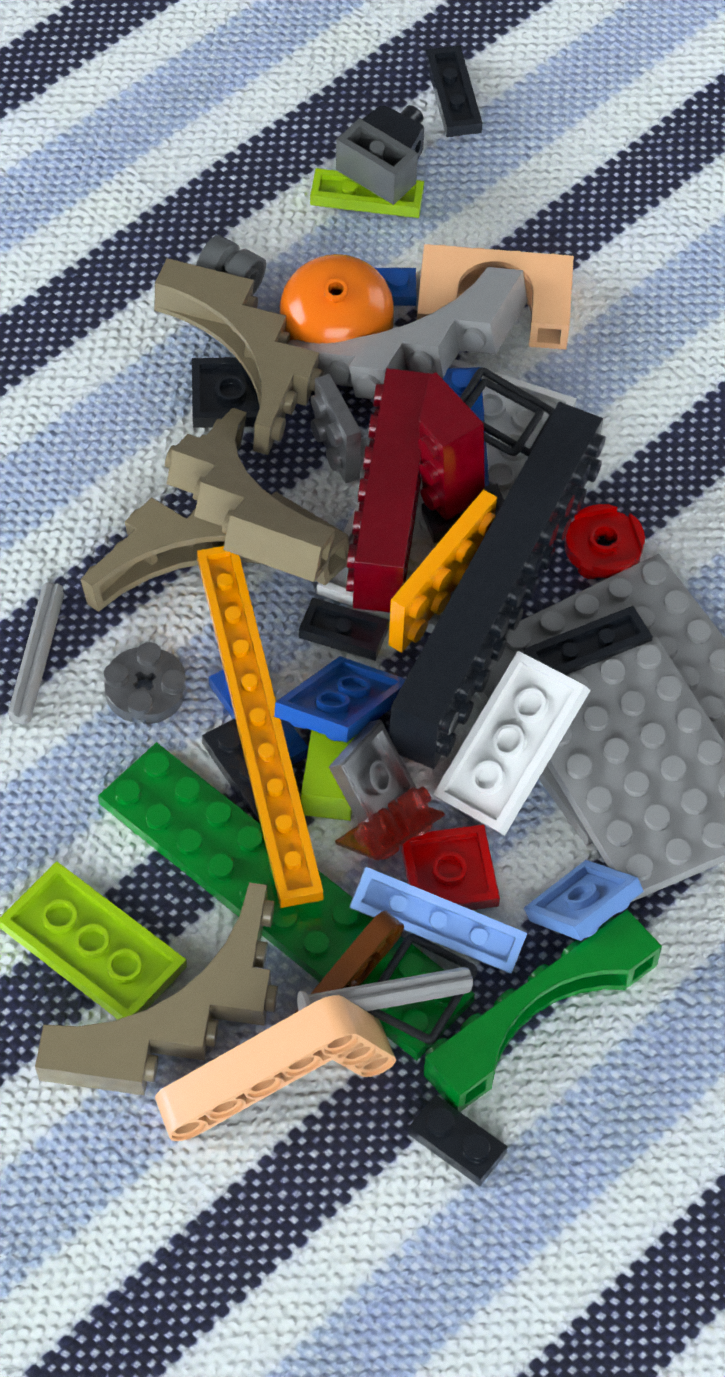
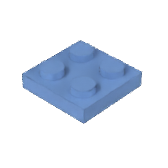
[524,860,644,941]

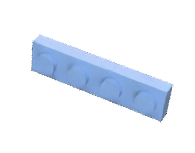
[349,867,527,974]

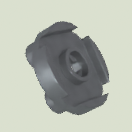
[104,642,186,724]

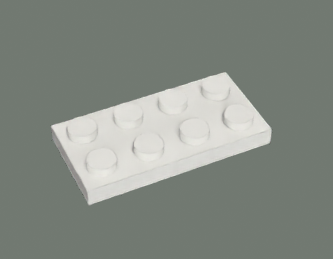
[433,651,591,836]

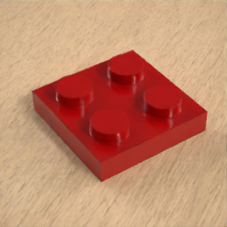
[400,824,500,910]

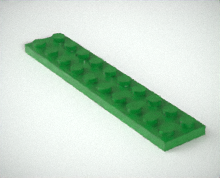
[98,742,475,1061]

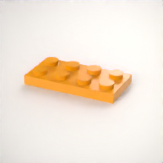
[388,489,497,653]

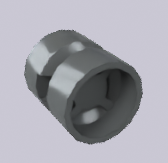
[196,235,266,295]

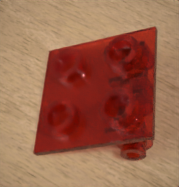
[335,786,445,861]

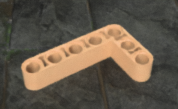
[155,995,396,1141]

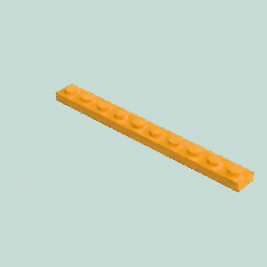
[197,546,323,908]

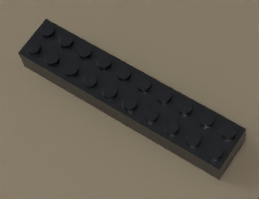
[389,401,606,769]

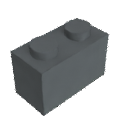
[336,118,418,205]

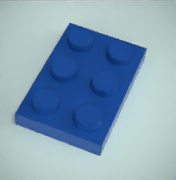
[274,656,406,743]

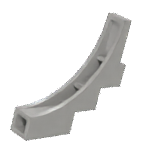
[288,267,527,399]

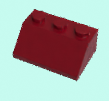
[418,372,485,521]

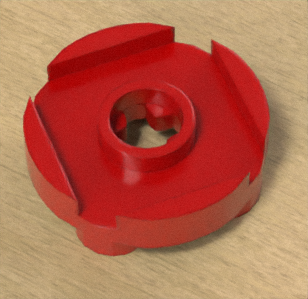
[564,504,645,579]

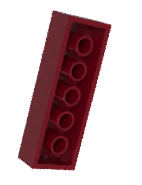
[346,368,432,613]

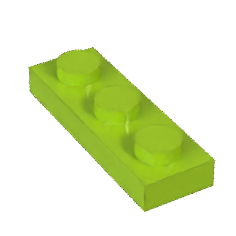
[310,168,424,218]

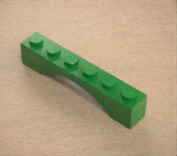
[424,910,662,1112]

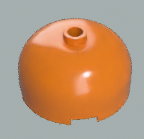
[280,254,394,344]

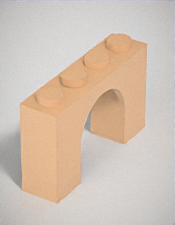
[417,244,574,350]

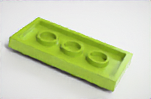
[0,861,187,1019]

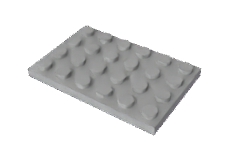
[547,636,725,903]

